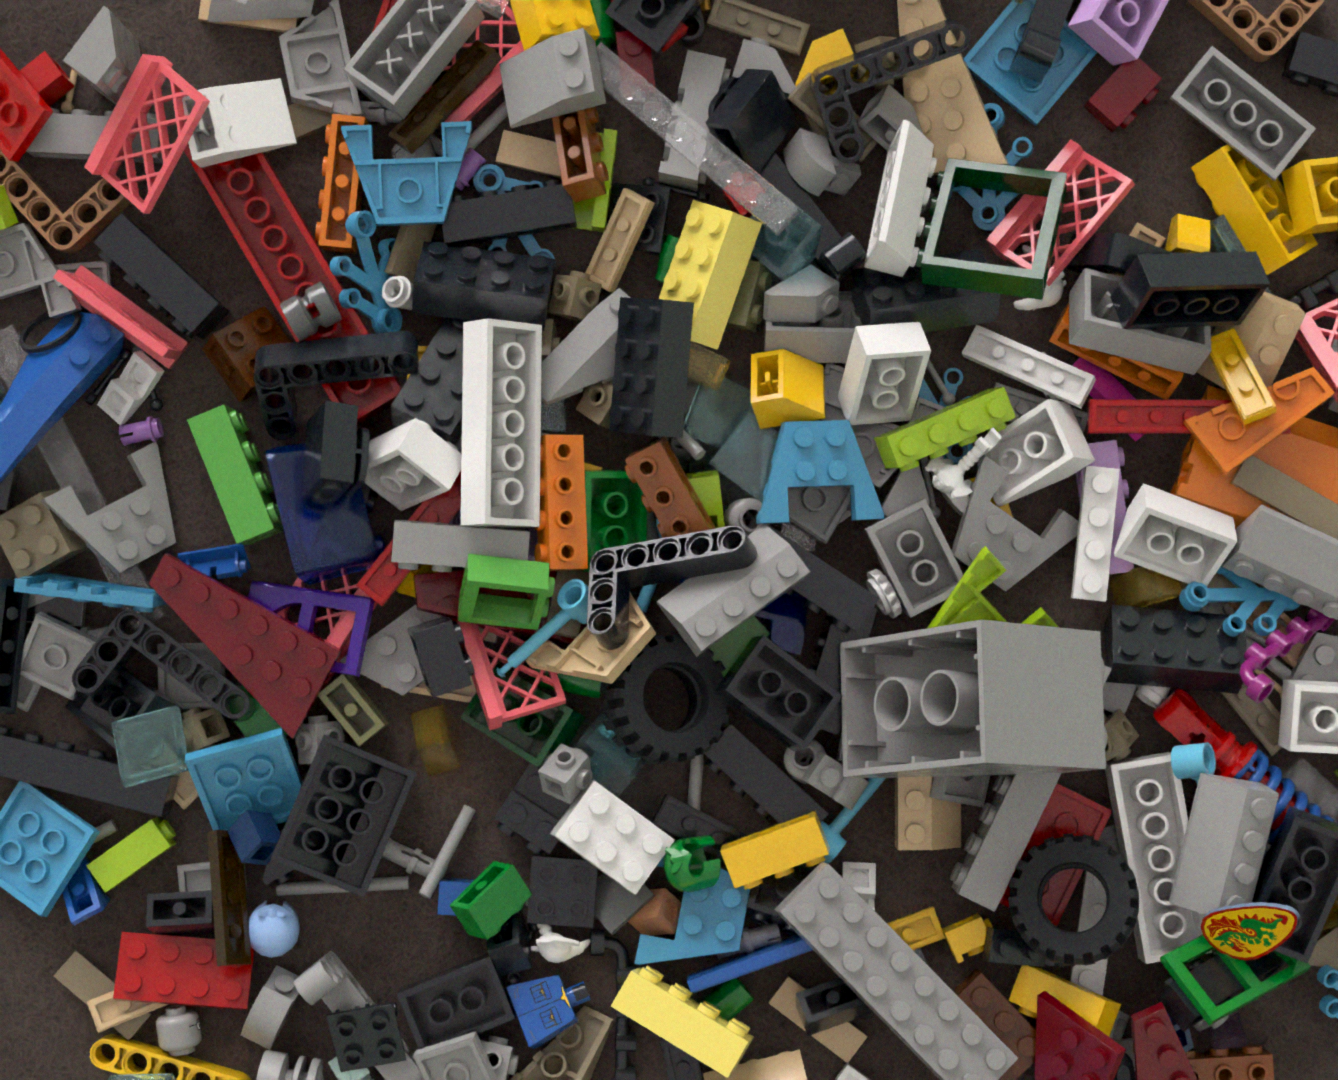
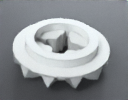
[866,569,902,619]

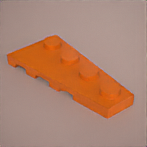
[1183,367,1335,475]

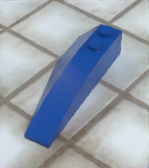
[0,312,124,483]

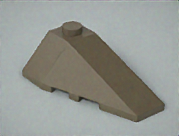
[510,1005,614,1080]

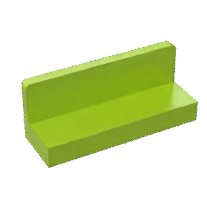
[572,128,618,233]

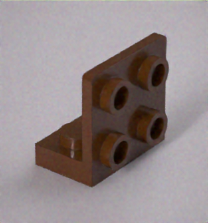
[202,306,291,402]

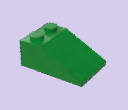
[582,470,647,572]

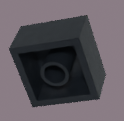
[407,616,475,698]

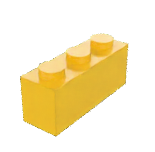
[720,811,830,890]
[1008,965,1121,1036]

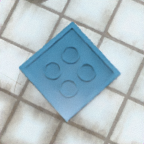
[964,0,1097,126]
[185,728,303,831]
[0,781,100,917]

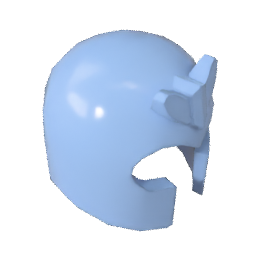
[248,900,300,958]

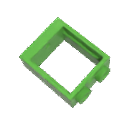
[458,554,555,630]

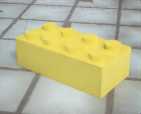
[659,200,762,350]
[611,966,754,1078]

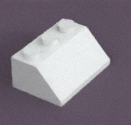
[1114,483,1237,586]

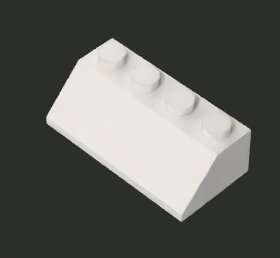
[864,120,937,277]

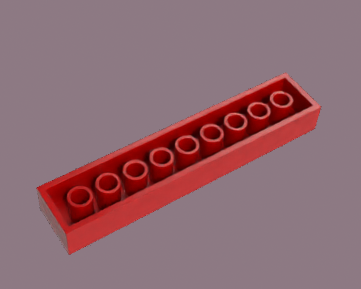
[184,144,402,425]

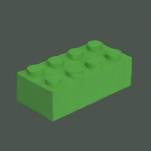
[187,405,286,546]

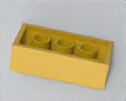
[1191,144,1318,275]

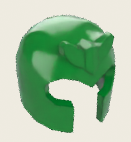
[663,835,721,893]

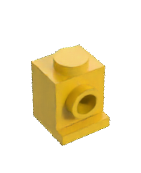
[942,913,992,964]

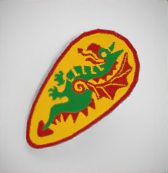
[1200,902,1299,961]

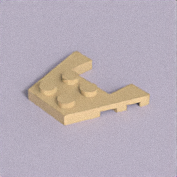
[525,592,656,684]

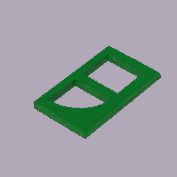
[1160,934,1311,1025]

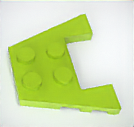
[927,546,1059,628]

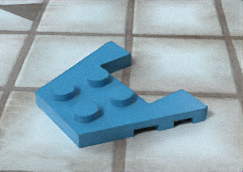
[341,121,472,226]
[756,420,884,524]
[635,842,750,965]

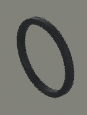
[19,311,81,353]

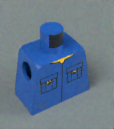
[506,975,591,1050]

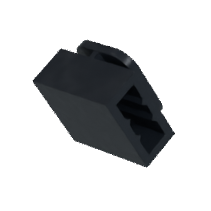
[705,69,797,175]
[302,400,369,505]

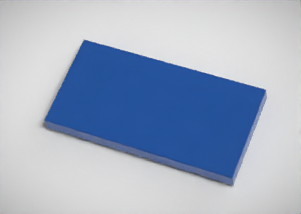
[687,936,813,993]

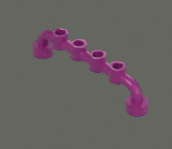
[1239,608,1336,704]

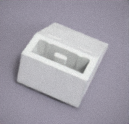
[182,78,297,168]

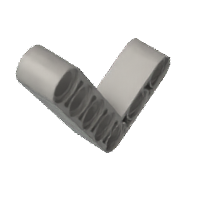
[294,951,424,1080]

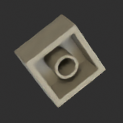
[0,489,88,578]

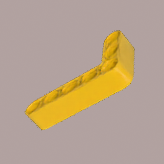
[90,1034,251,1080]

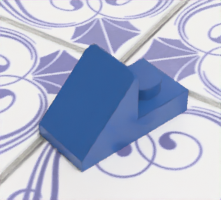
[62,856,110,926]

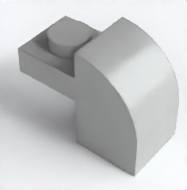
[783,128,861,197]
[801,750,870,810]
[241,965,299,1050]

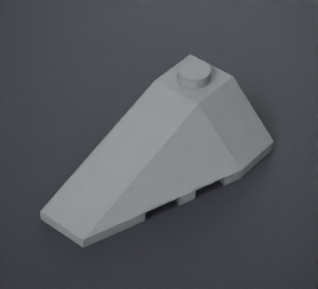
[541,288,630,406]

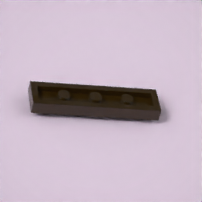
[388,40,502,154]
[207,830,251,966]

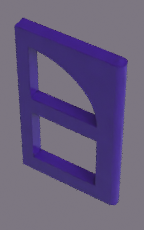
[248,580,374,677]

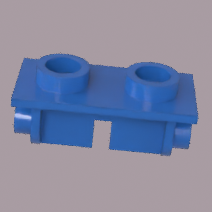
[178,544,251,579]

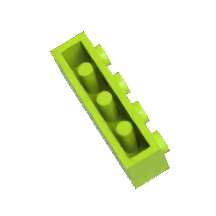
[874,387,1016,472]

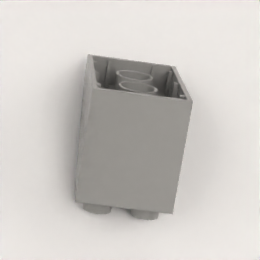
[840,620,1107,778]

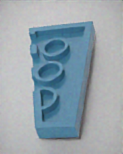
[14,572,166,612]

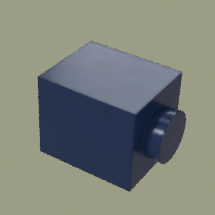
[227,810,281,865]

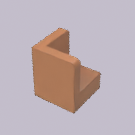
[628,888,681,935]

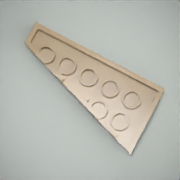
[897,0,1009,176]

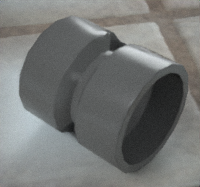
[280,281,342,341]

